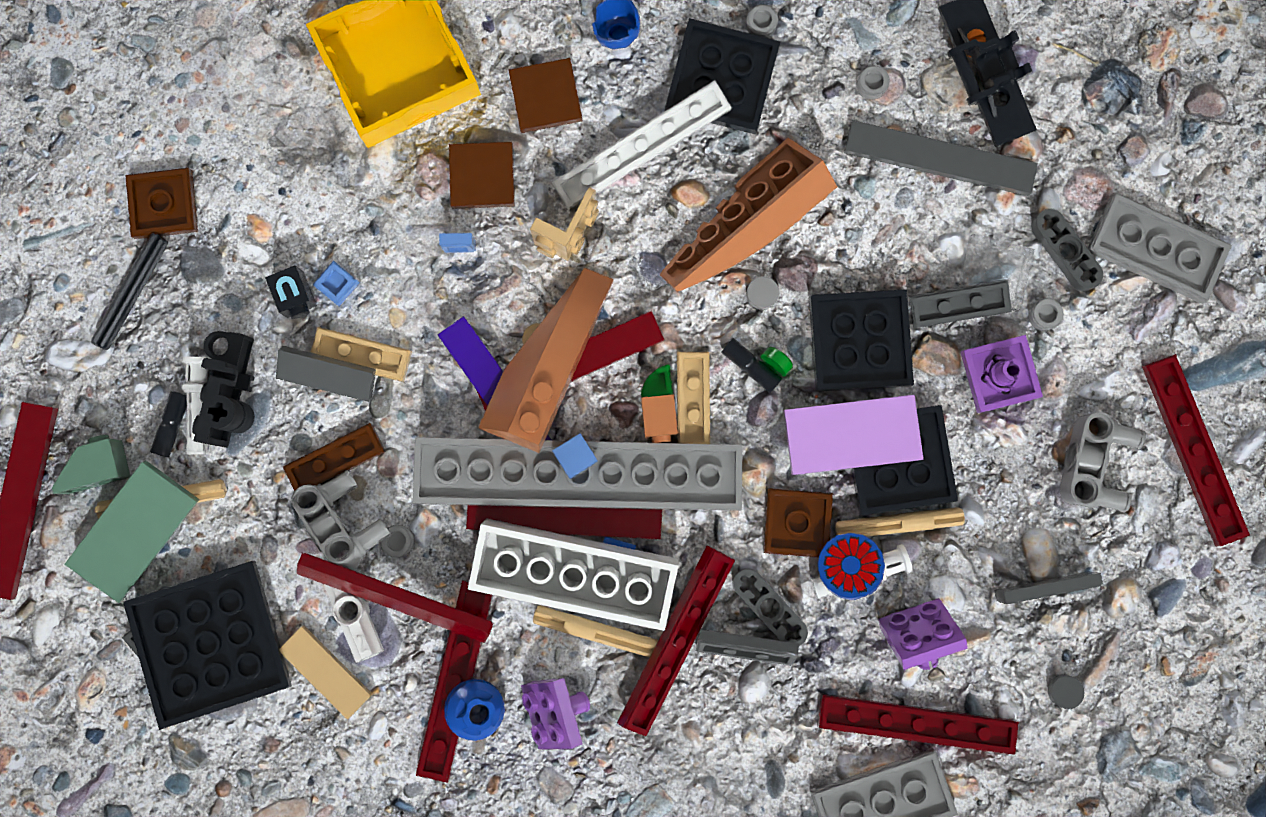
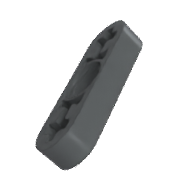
[1031,209,1103,291]
[732,568,808,646]

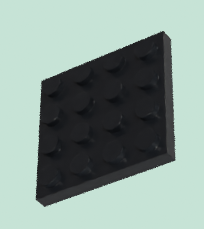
[123,561,292,730]

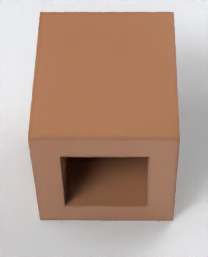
[641,394,678,443]

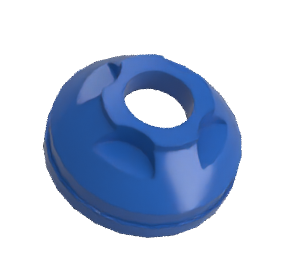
[444,679,505,741]

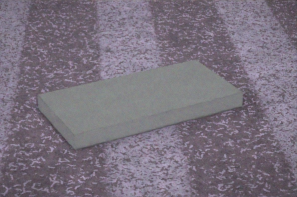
[1087,192,1232,304]
[810,749,958,817]

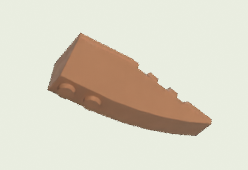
[660,138,837,292]
[479,268,614,453]

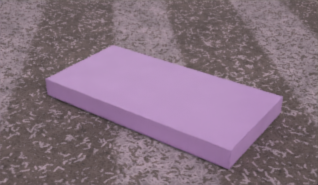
[783,395,924,475]

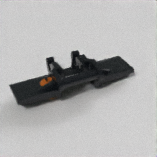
[938,0,1037,147]

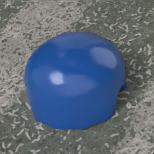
[592,0,641,49]

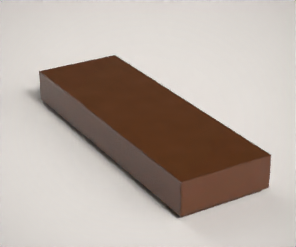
[283,423,386,491]

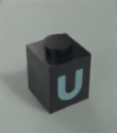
[265,265,317,319]

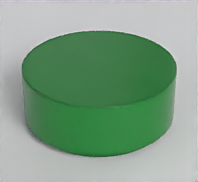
[760,347,793,377]

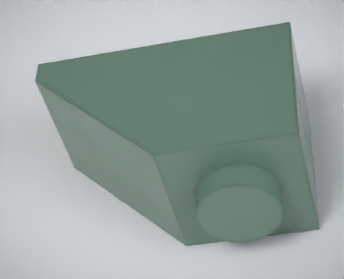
[52,435,131,495]

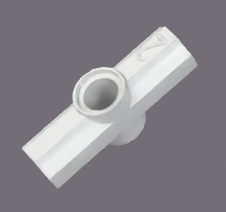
[324,584,384,663]

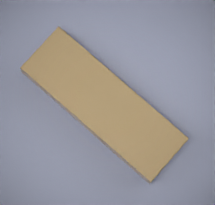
[311,327,412,382]
[677,352,710,444]
[280,626,373,720]

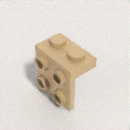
[530,187,599,261]

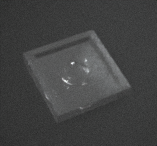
[958,234,1035,312]

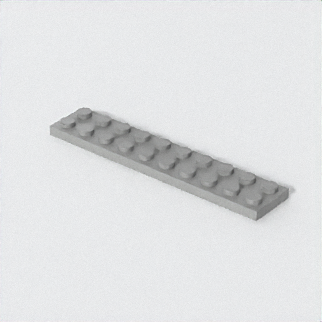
[412,437,742,511]

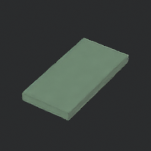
[64,460,200,603]

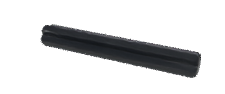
[91,233,168,350]

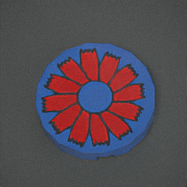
[818,533,885,600]

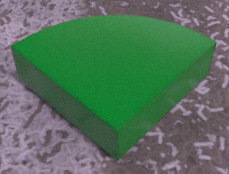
[641,364,673,398]

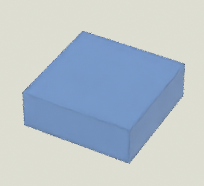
[439,233,476,253]
[313,261,360,307]
[552,433,598,479]

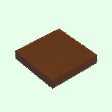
[509,58,583,133]
[449,142,515,209]
[125,167,198,239]
[763,488,833,557]

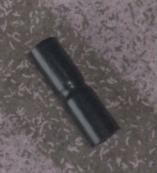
[721,338,782,393]
[150,390,187,458]

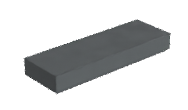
[909,279,1012,328]
[276,346,376,402]
[994,571,1103,604]
[696,629,799,666]

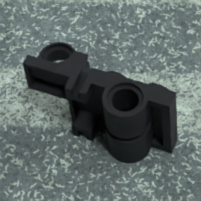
[192,331,255,448]

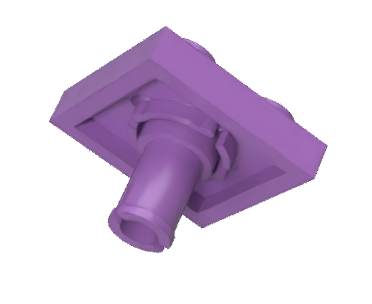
[960,335,1043,414]
[878,598,968,670]
[521,678,590,749]

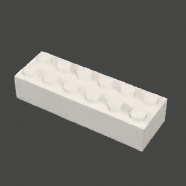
[468,519,678,631]

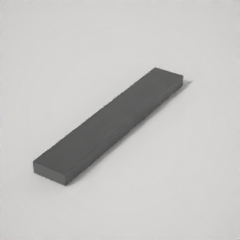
[844,120,1038,196]

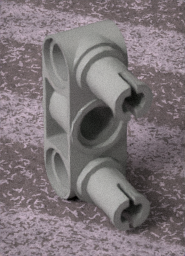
[1060,412,1146,512]
[291,470,391,571]

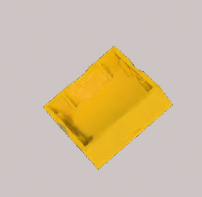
[306,0,481,148]

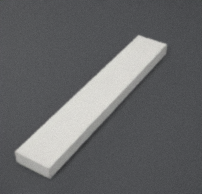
[552,80,731,211]

